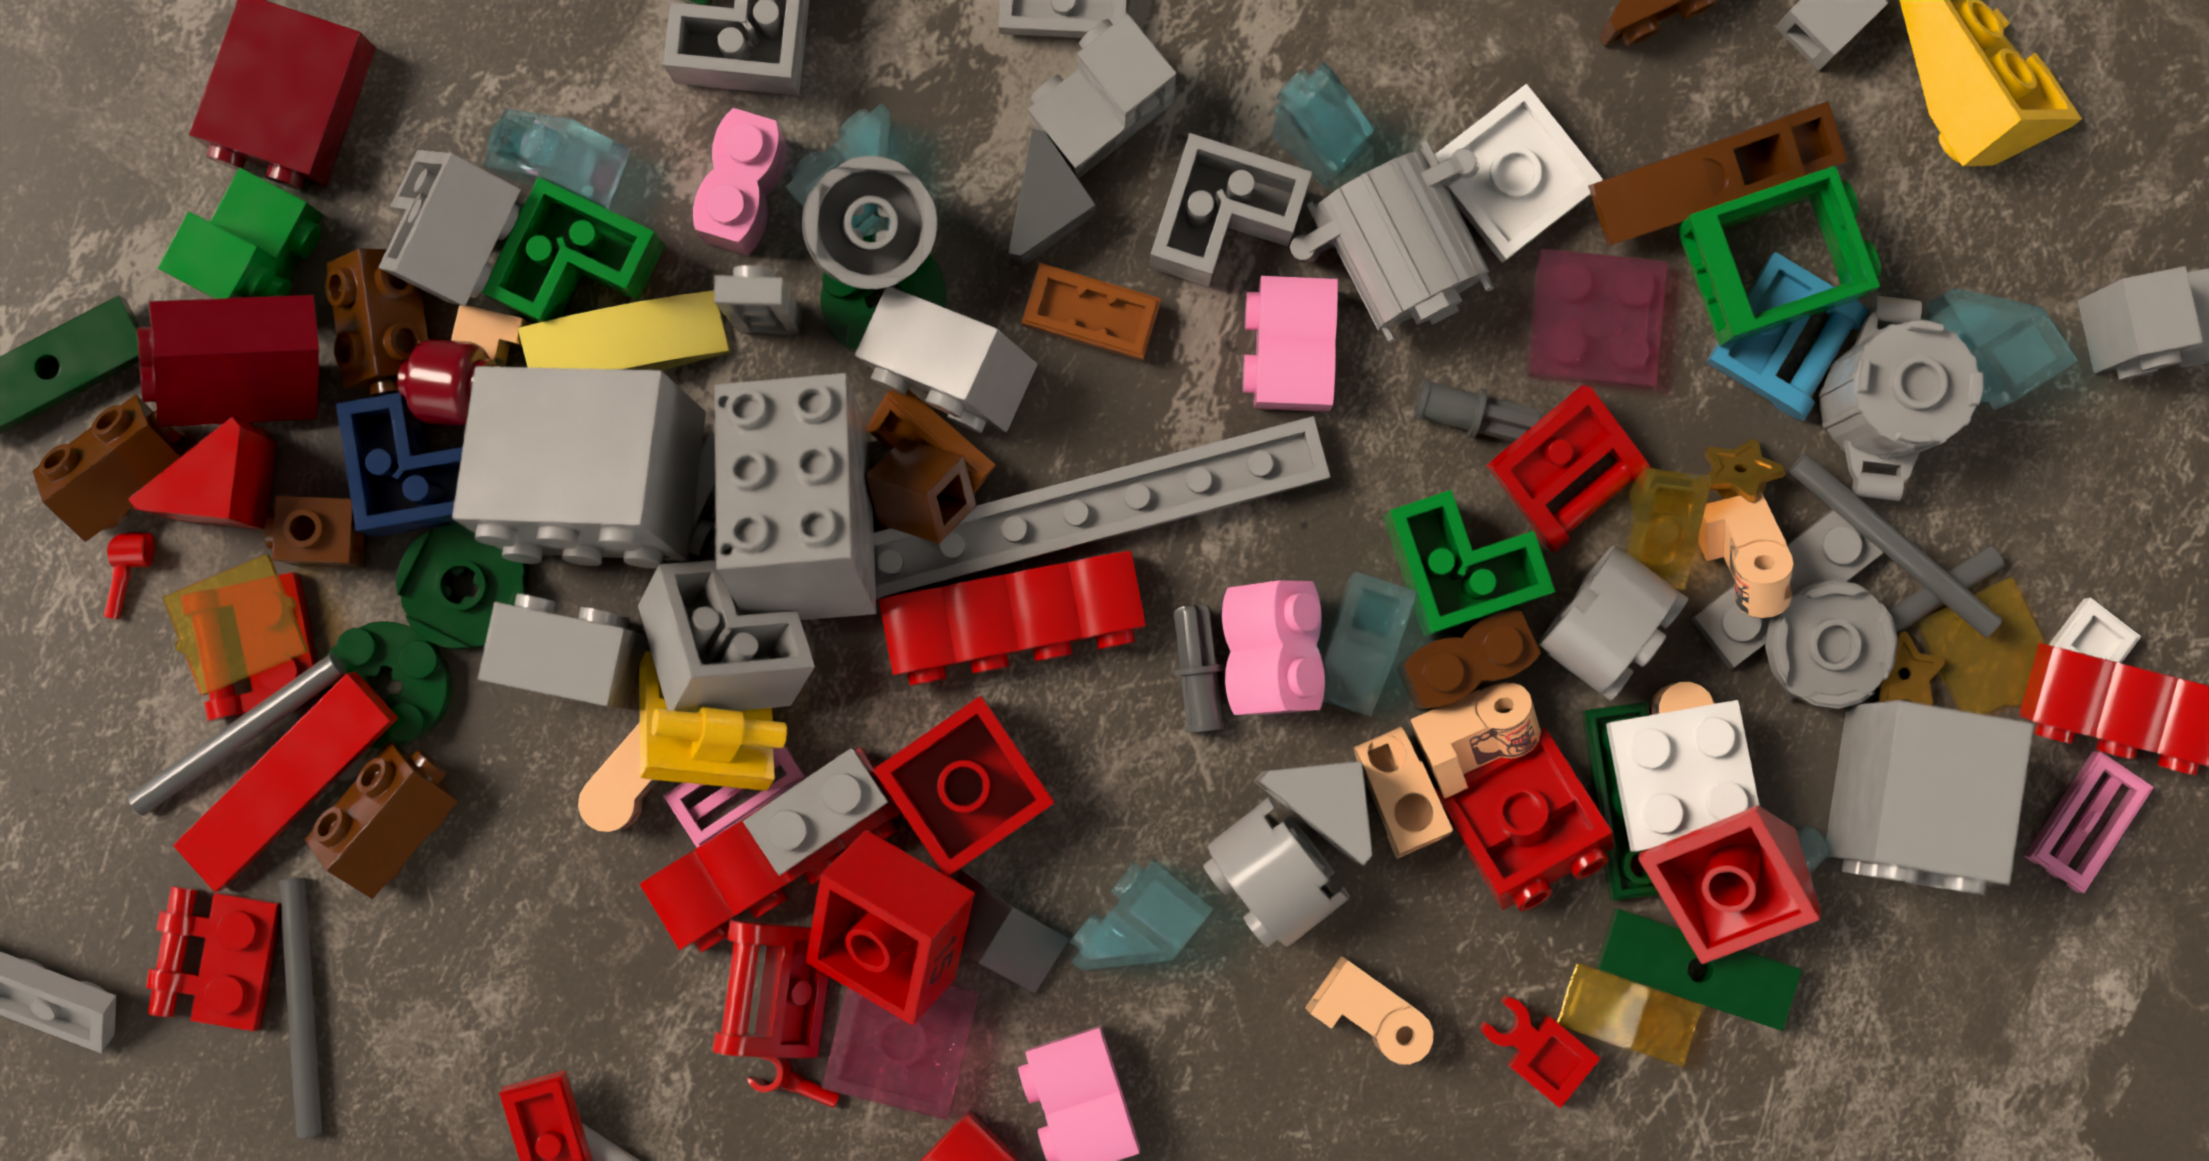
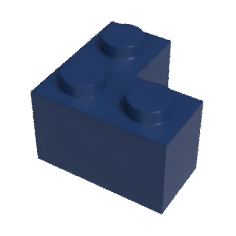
[336,393,463,537]

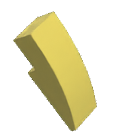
[518,290,731,371]

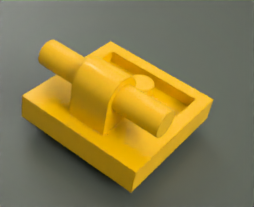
[639,651,787,791]

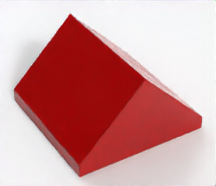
[128,417,278,530]
[1638,805,1821,964]

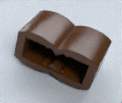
[1396,611,1541,709]

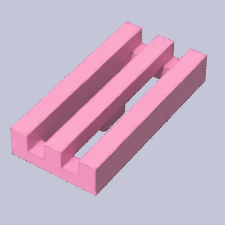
[663,745,807,848]
[2024,751,2154,893]

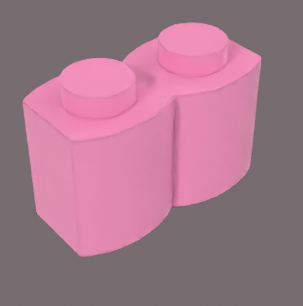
[693,108,787,256]
[1242,276,1338,412]
[1222,580,1325,715]
[1018,1025,1140,1161]

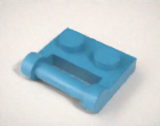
[1706,252,1869,421]

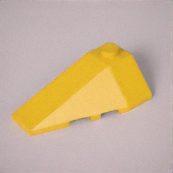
[1900,0,2082,167]

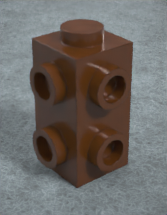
[325,248,428,397]
[33,394,186,542]
[304,742,458,899]

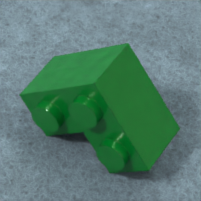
[157,167,324,299]
[481,177,666,323]
[1383,490,1555,637]

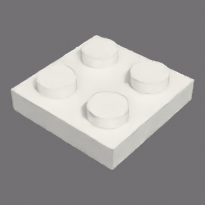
[1436,84,1603,264]
[1606,700,1759,851]

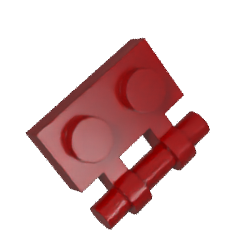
[145,886,281,1032]

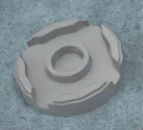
[1765,580,1898,709]

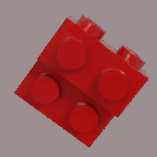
[1435,728,1614,911]

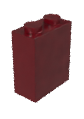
[189,0,376,191]
[137,295,319,427]

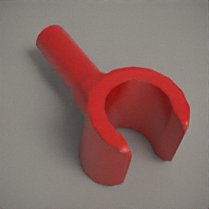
[103,532,155,620]
[747,1057,840,1108]

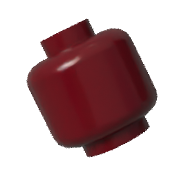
[398,339,499,426]

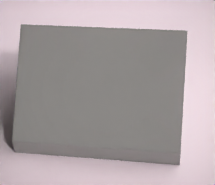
[1253,761,1372,865]

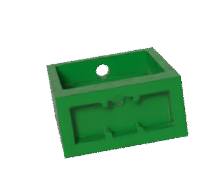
[1676,165,1881,347]

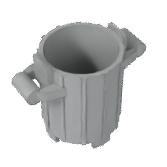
[1290,140,1494,343]
[1817,295,1983,501]

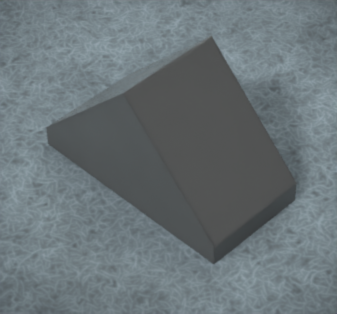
[1008,129,1096,267]
[956,870,1069,993]

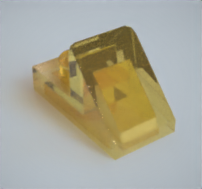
[1624,468,1711,590]
[1557,963,1703,1067]

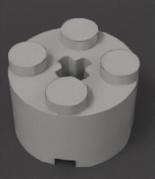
[802,156,937,289]
[1538,546,1689,701]
[1203,796,1350,948]

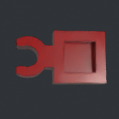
[1479,995,1601,1109]

